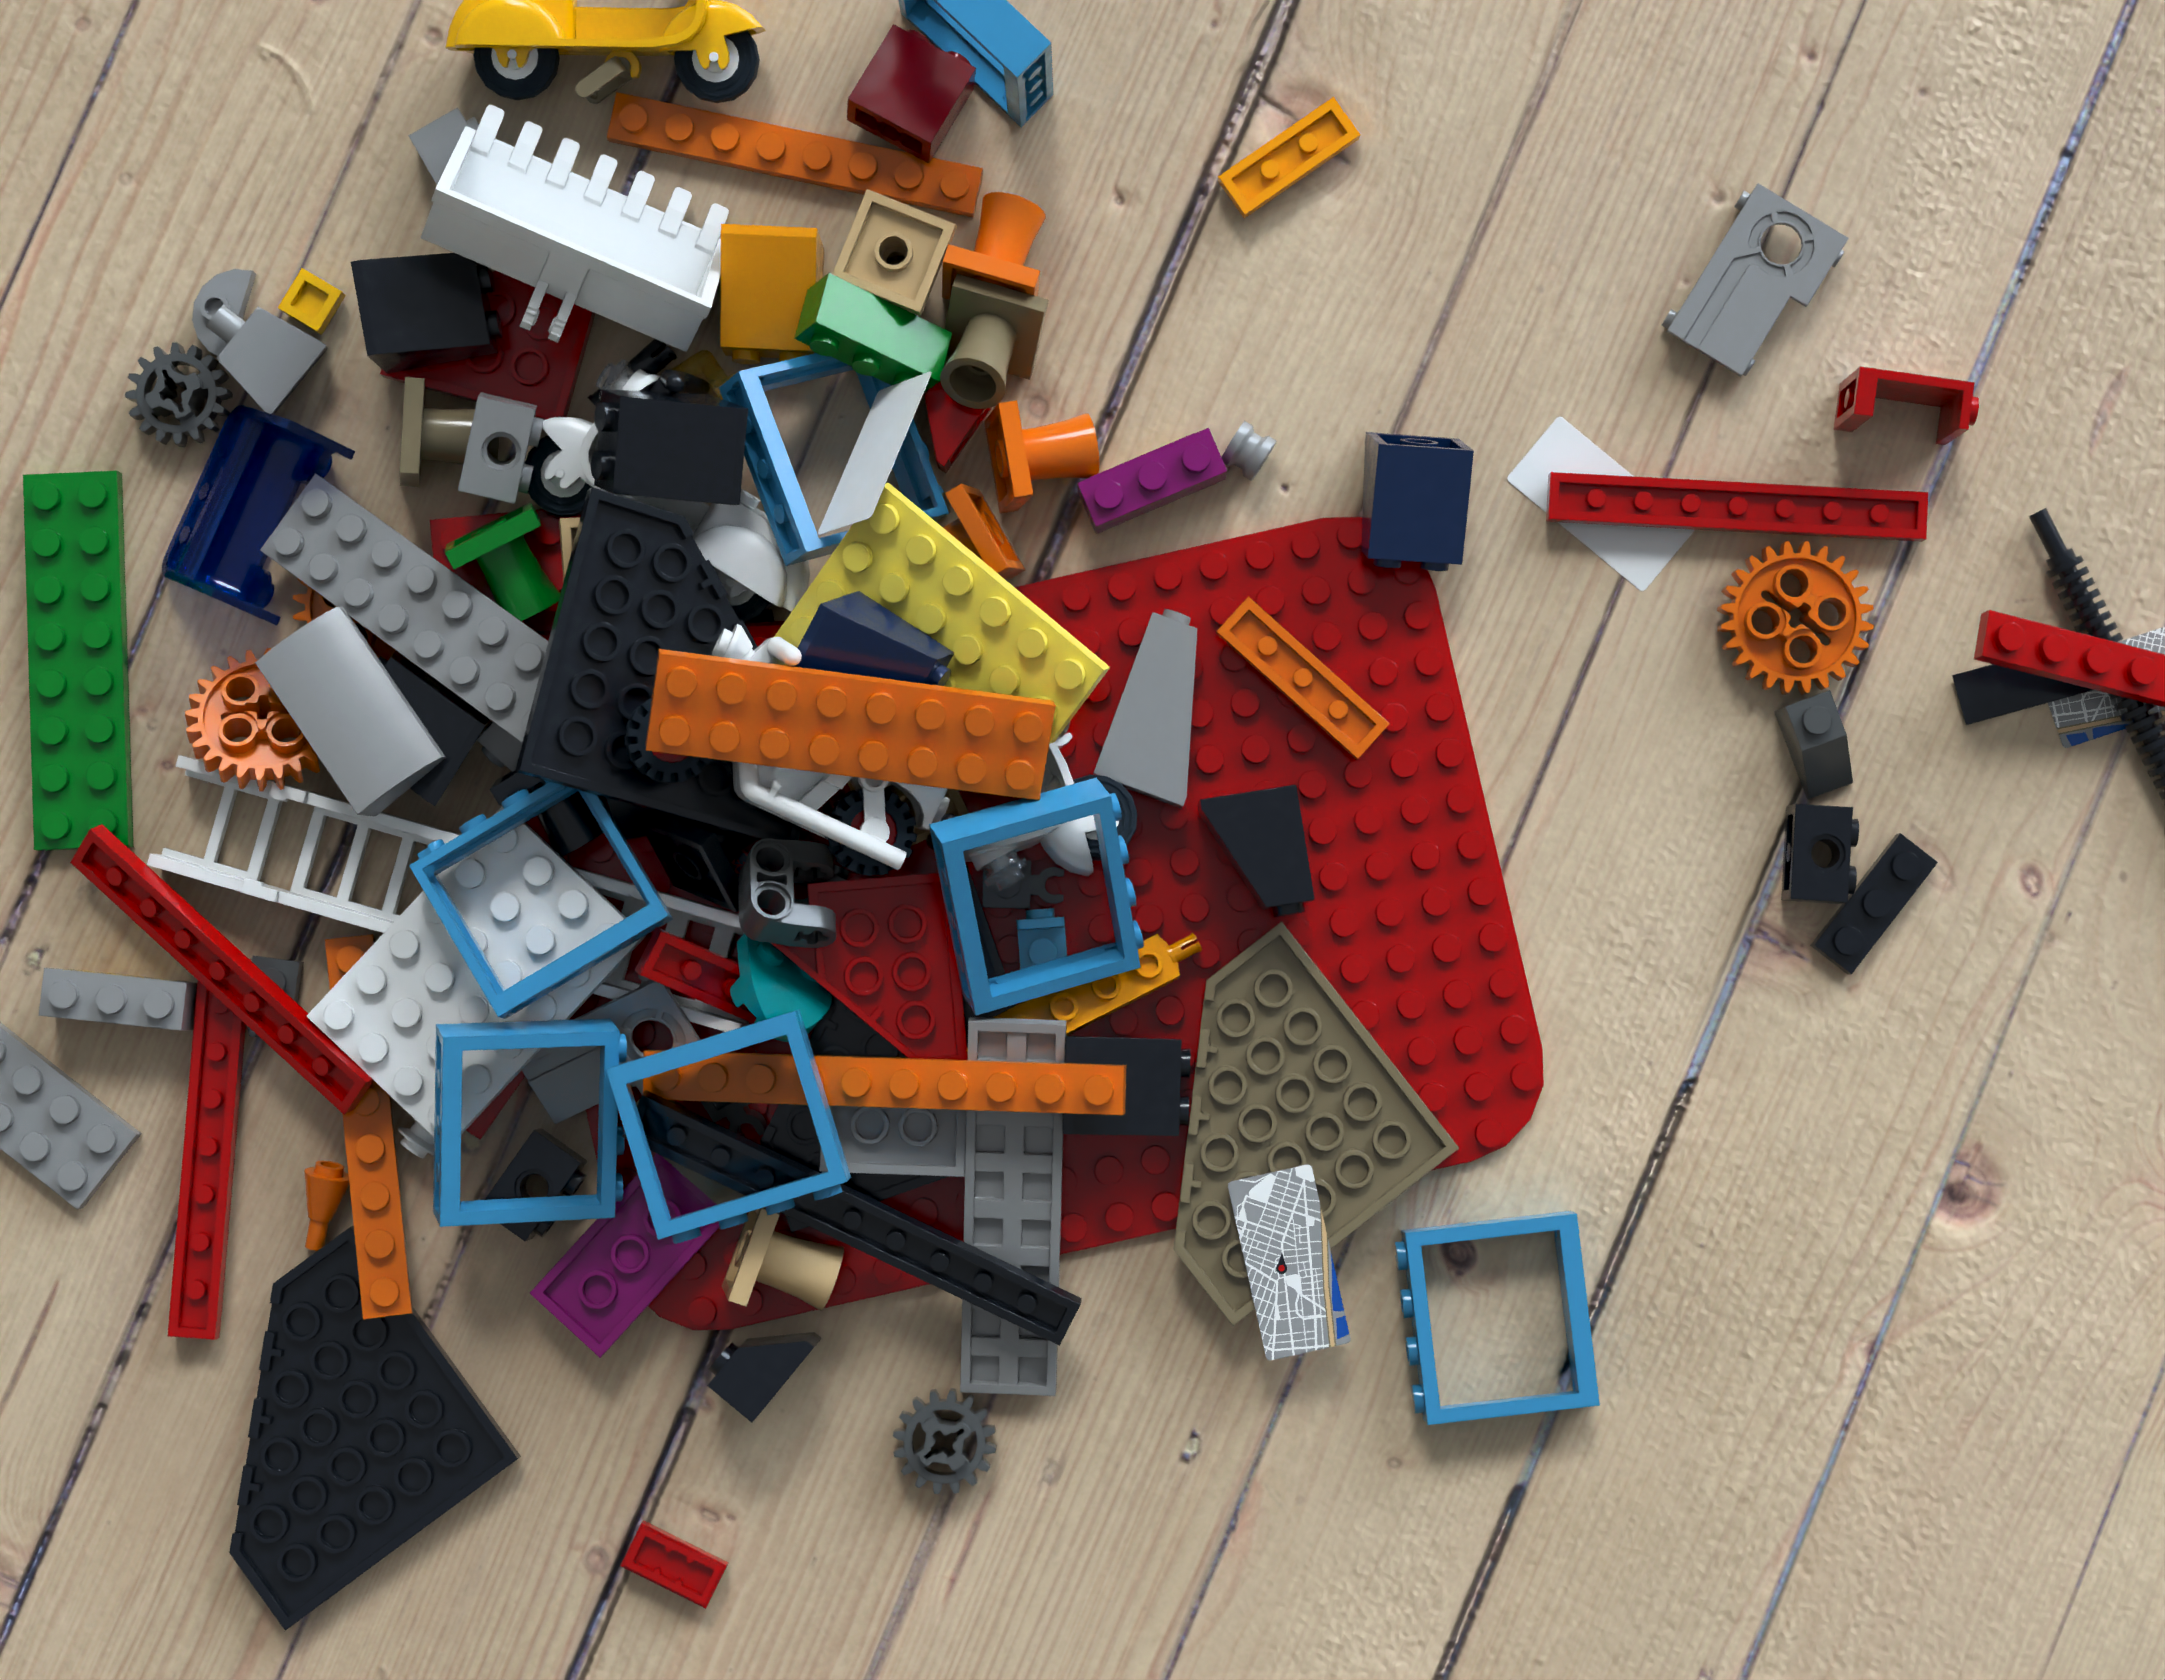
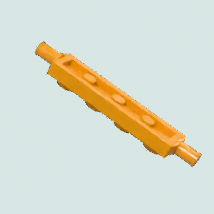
[966,933,1202,1054]

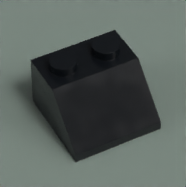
[707,1332,821,1423]

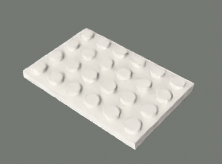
[307,806,646,1137]

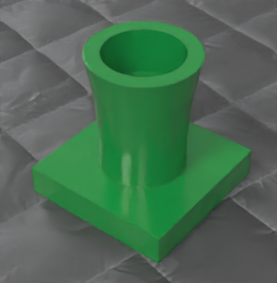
[445,502,561,621]

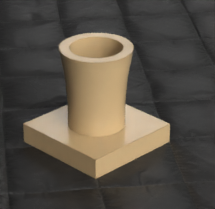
[832,189,957,316]
[722,1207,844,1311]

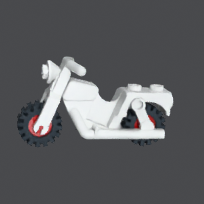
[624,624,950,876]

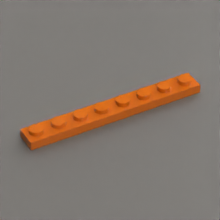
[607,92,983,218]
[325,934,413,1319]

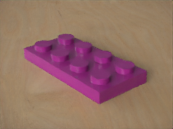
[530,1153,720,1358]

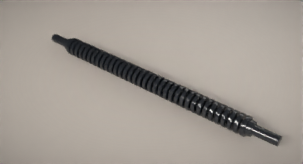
[2029,508,2165,805]

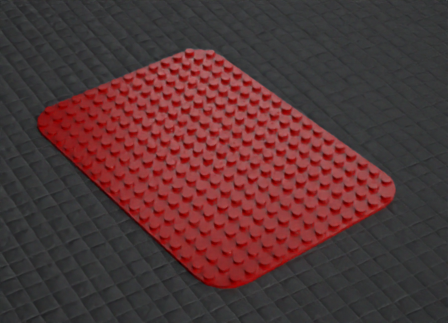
[526,517,1544,1330]

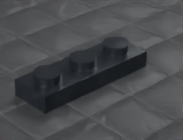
[1810,833,1938,974]

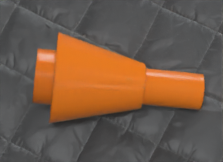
[304,1161,349,1251]

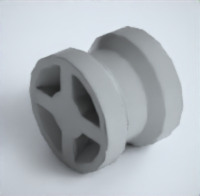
[1222,421,1277,481]

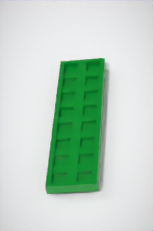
[23,471,134,851]

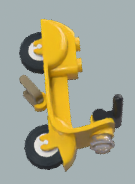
[445,0,766,104]

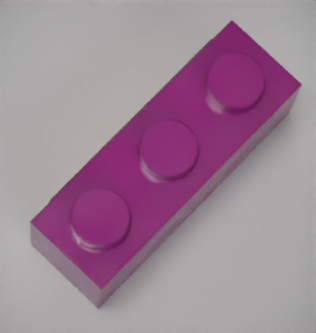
[1077,428,1227,534]

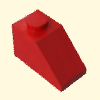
[925,381,992,473]

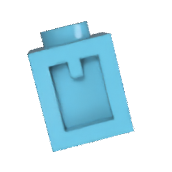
[1016,908,1067,970]

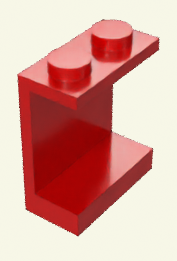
[1833,366,1979,445]

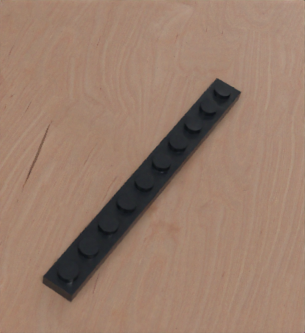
[622,1090,1082,1346]

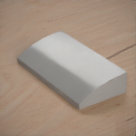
[255,606,446,816]

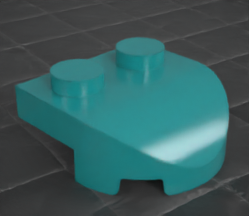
[730,934,832,1042]

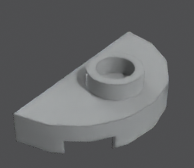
[192,269,256,357]

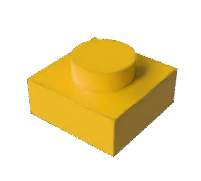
[278,268,346,335]

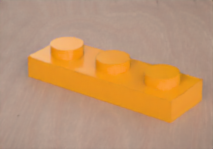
[1217,97,1360,219]

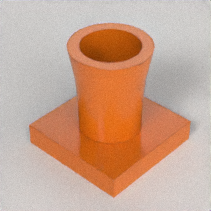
[942,192,1046,300]
[984,400,1099,514]
[943,484,1026,580]

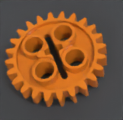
[1717,541,1874,695]
[185,648,320,791]

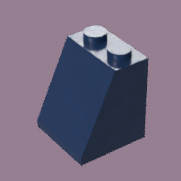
[1361,432,1474,571]
[794,591,954,686]

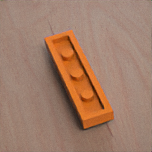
[1216,596,1390,760]

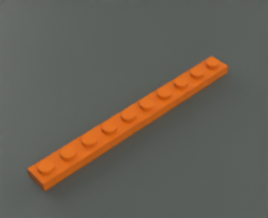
[643,1050,1126,1115]

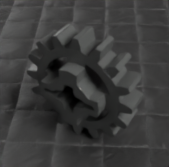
[125,342,233,447]
[893,1388,997,1494]

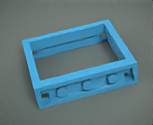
[898,0,1054,128]
[719,353,949,566]
[929,778,1144,1016]
[409,780,673,1019]
[606,1009,851,1244]
[433,1018,627,1227]
[1395,1211,1600,1425]

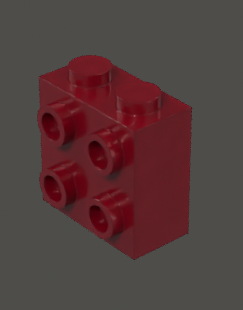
[847,24,976,163]

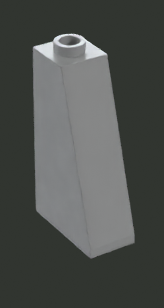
[1093,609,1198,809]

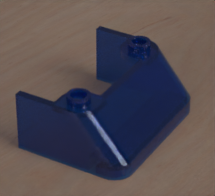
[162,405,355,625]

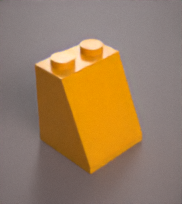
[720,224,824,364]

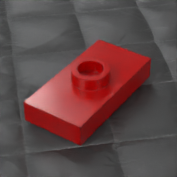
[620,1520,729,1609]

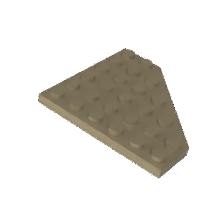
[1173,922,1459,1326]

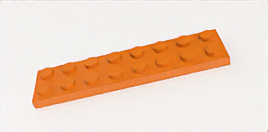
[645,649,1056,800]

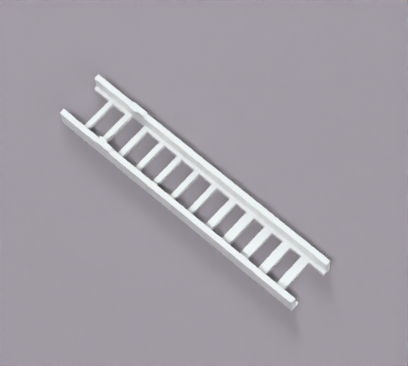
[147,755,749,1032]

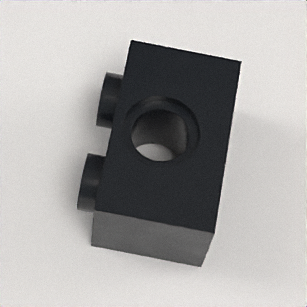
[1781,804,1859,904]
[485,1128,587,1241]

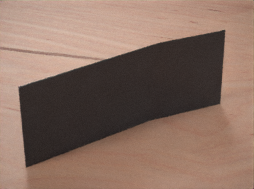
[1952,664,2093,725]

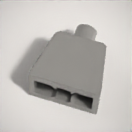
[206,304,328,418]

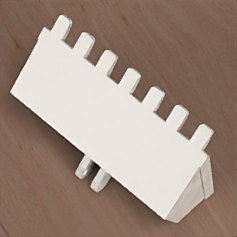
[420,105,729,352]

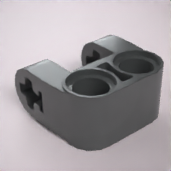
[738,838,836,948]

